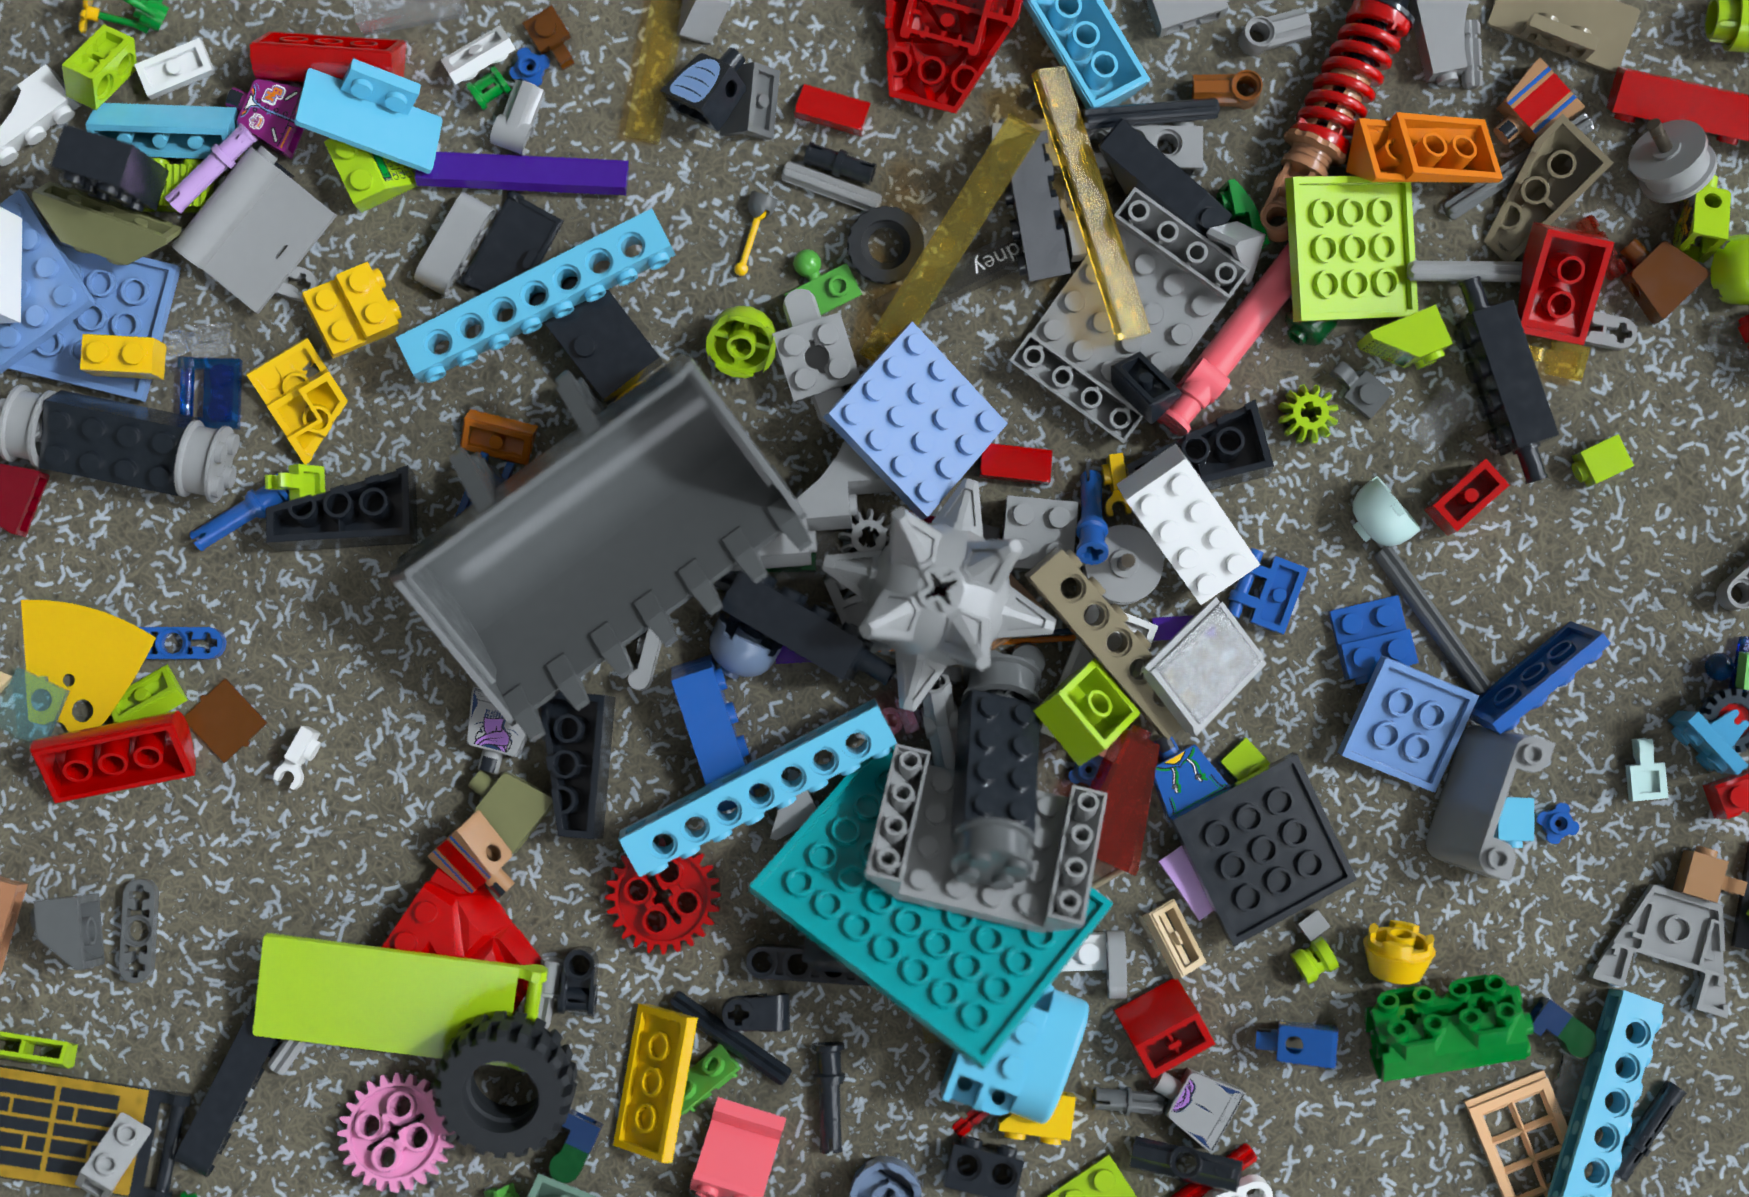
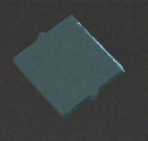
[0,667,70,743]

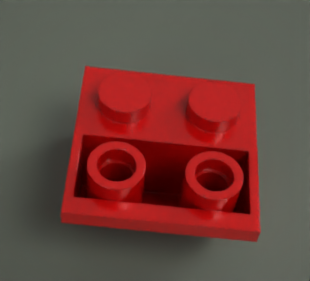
[1113,977,1216,1079]

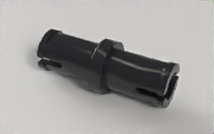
[804,142,877,185]

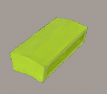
[0,1031,78,1069]

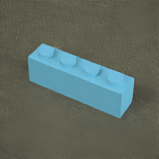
[85,103,238,159]

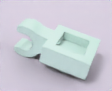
[1625,738,1668,801]

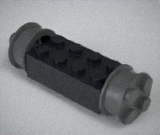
[950,650,1041,890]

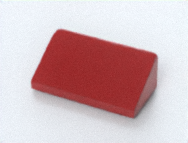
[794,84,871,136]
[979,443,1053,485]

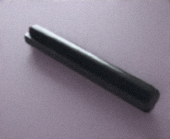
[1082,98,1220,129]
[668,991,792,1085]

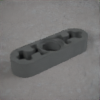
[119,878,159,983]

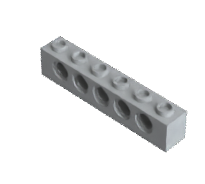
[990,118,1203,175]

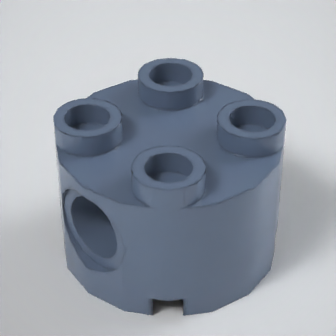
[850,1156,922,1197]

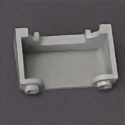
[1426,725,1556,882]

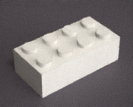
[1116,444,1260,605]

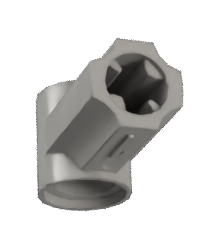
[1238,8,1312,56]
[490,80,545,155]

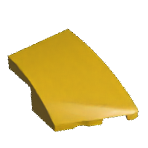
[246,337,348,465]

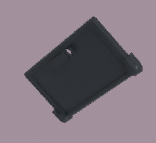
[459,190,564,293]

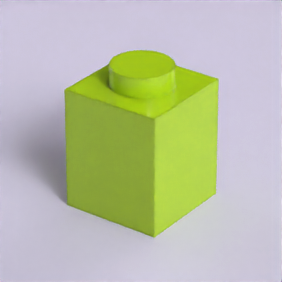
[1571,434,1634,487]

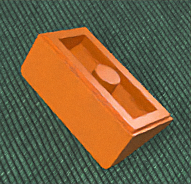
[460,409,538,465]

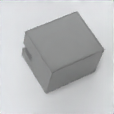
[1296,908,1331,941]

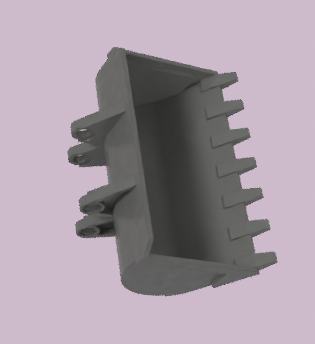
[389,353,813,742]

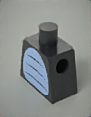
[660,47,746,132]

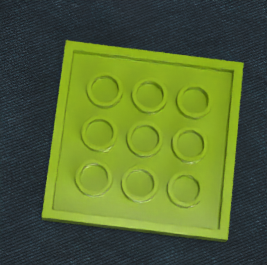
[1285,176,1418,322]

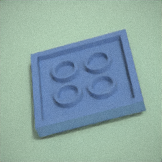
[1338,655,1479,793]

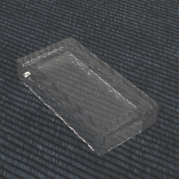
[1403,380,1478,456]

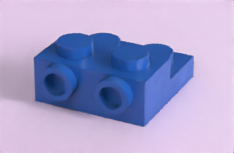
[1328,595,1419,685]

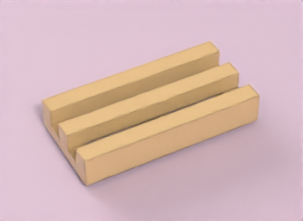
[1142,899,1206,980]

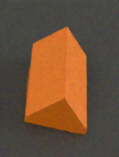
[1346,112,1503,183]

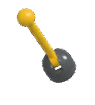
[734,191,778,276]

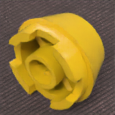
[1363,920,1436,984]

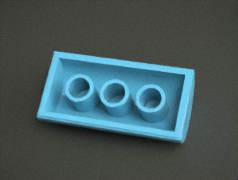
[1023,0,1151,108]

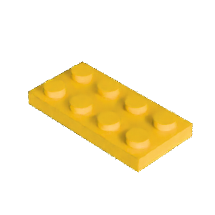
[613,1003,698,1163]

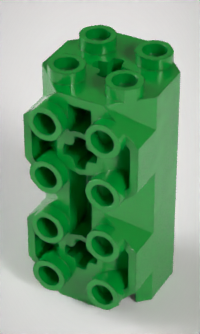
[1364,974,1534,1082]

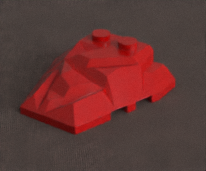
[884,0,1023,114]
[382,868,541,1013]

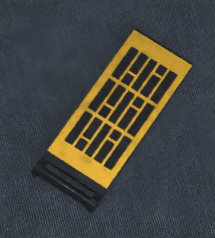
[0,1065,192,1197]

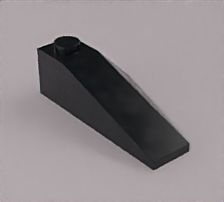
[1098,118,1232,239]

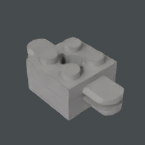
[772,289,860,426]

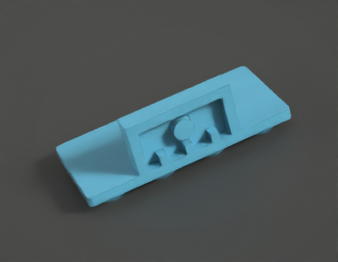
[294,59,443,174]

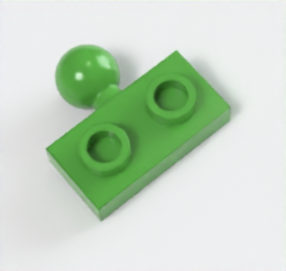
[784,249,862,316]

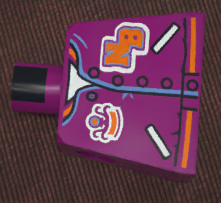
[226,79,305,160]

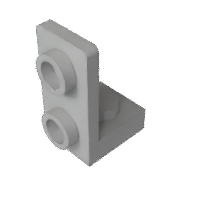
[75,1113,151,1197]

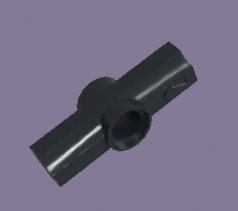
[1130,1136,1243,1193]

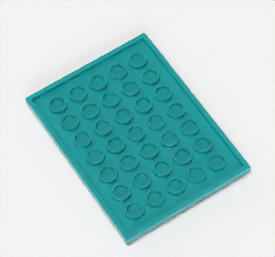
[749,744,1113,1071]

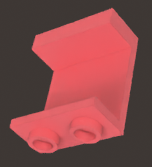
[690,1097,786,1197]

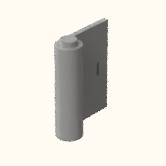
[171,146,337,314]

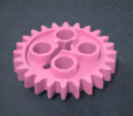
[337,1073,455,1193]

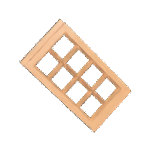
[1463,1069,1588,1197]

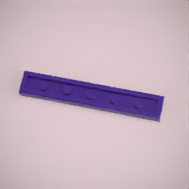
[415,152,629,196]

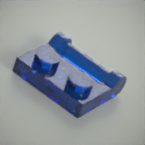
[177,357,243,430]

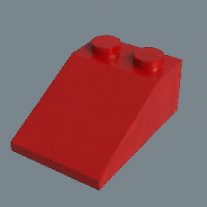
[1518,222,1615,346]

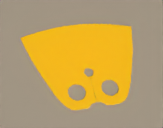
[21,600,156,732]

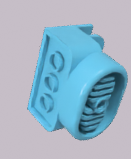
[940,984,1089,1124]

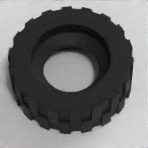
[847,206,925,284]

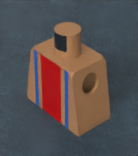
[1493,57,1585,145]
[427,810,515,897]

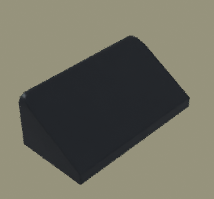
[1111,352,1181,424]

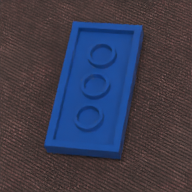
[1469,621,1611,734]

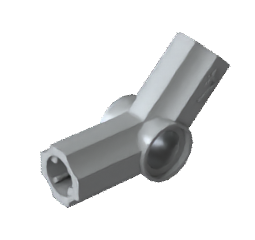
[920,674,958,770]

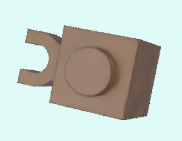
[1673,846,1748,903]

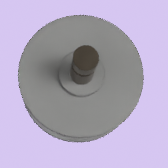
[1628,118,1718,203]
[1082,525,1163,605]

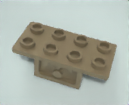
[1486,0,1640,74]

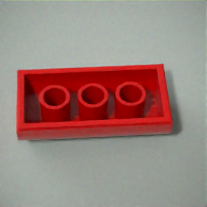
[250,31,406,82]
[30,711,196,803]

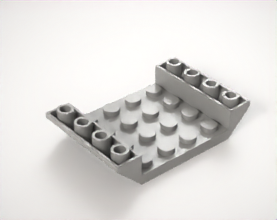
[1009,187,1250,444]
[865,744,1108,933]

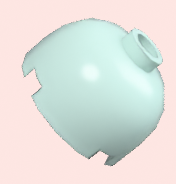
[1353,476,1421,547]

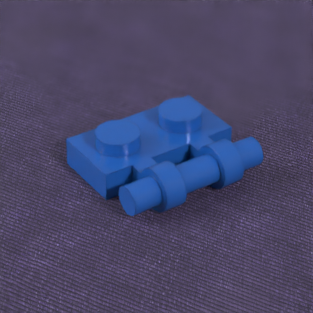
[1228,548,1309,635]

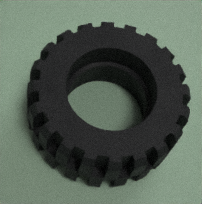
[432,1011,578,1158]

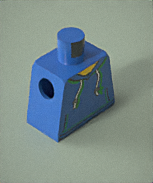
[1148,737,1229,823]
[1255,1021,1338,1069]

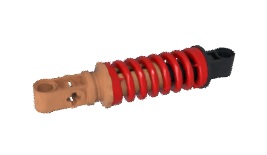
[1260,0,1415,242]

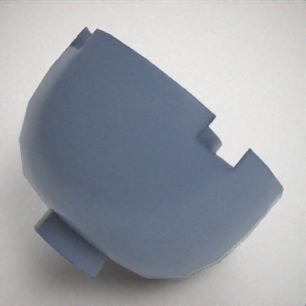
[709,613,783,679]

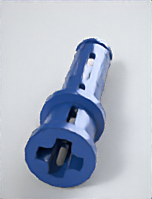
[1076,470,1109,565]
[189,473,290,551]

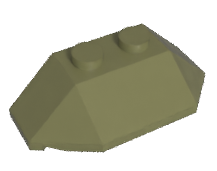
[32,181,182,265]

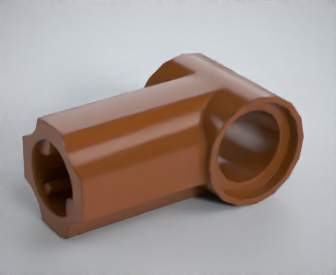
[1192,70,1263,110]

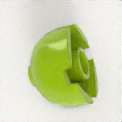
[1711,234,1749,306]
[706,305,777,378]

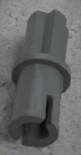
[1092,1086,1165,1116]

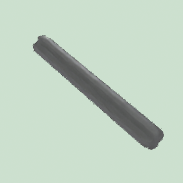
[1442,113,1594,220]
[1374,546,1491,695]

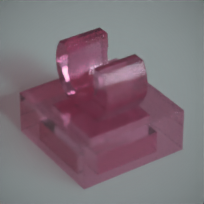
[882,699,920,734]

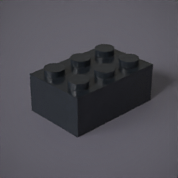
[51,124,169,213]

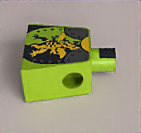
[1672,174,1731,263]

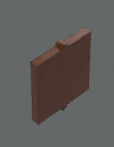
[184,678,268,763]

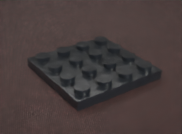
[1169,752,1357,946]

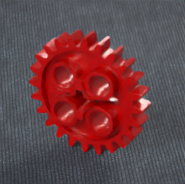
[605,837,722,955]

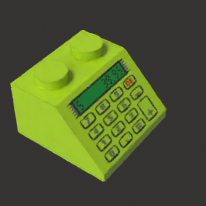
[324,138,417,213]
[1356,304,1453,370]

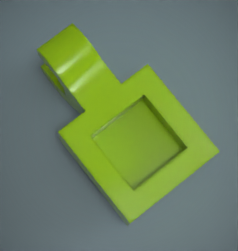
[265,464,325,500]

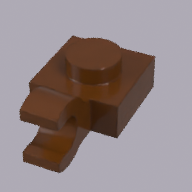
[522,5,575,70]

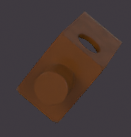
[1619,238,1711,325]

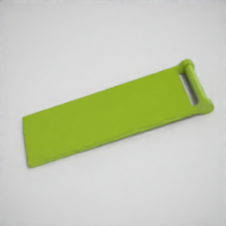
[253,933,548,1072]

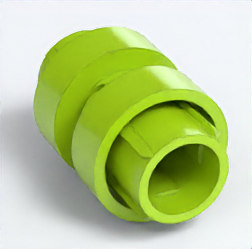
[1705,0,1749,53]

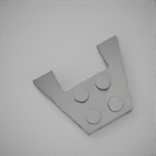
[1589,884,1729,1018]

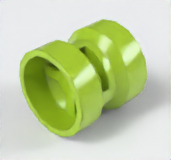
[1290,936,1339,985]

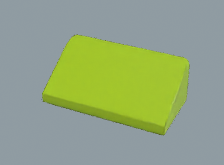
[111,664,188,723]

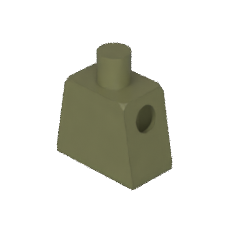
[468,770,553,854]

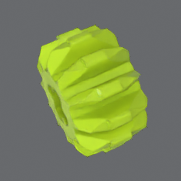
[1278,384,1338,444]

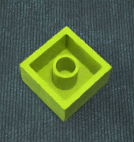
[1033,658,1140,767]

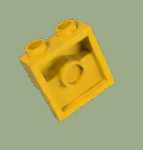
[301,262,402,358]

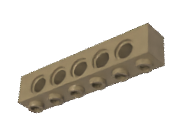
[1024,547,1197,740]

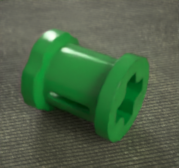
[465,65,512,111]

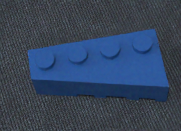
[671,654,761,812]

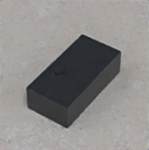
[530,246,663,405]

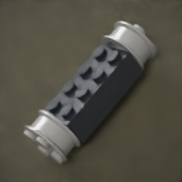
[0,384,240,503]

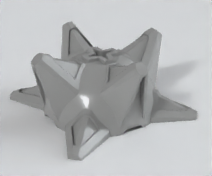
[822,478,1057,712]

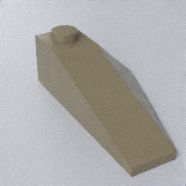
[1484,114,1614,261]

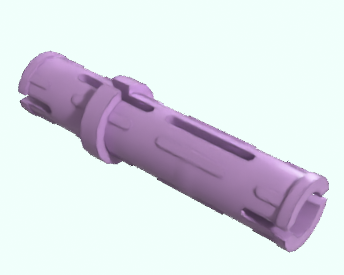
[164,123,257,214]

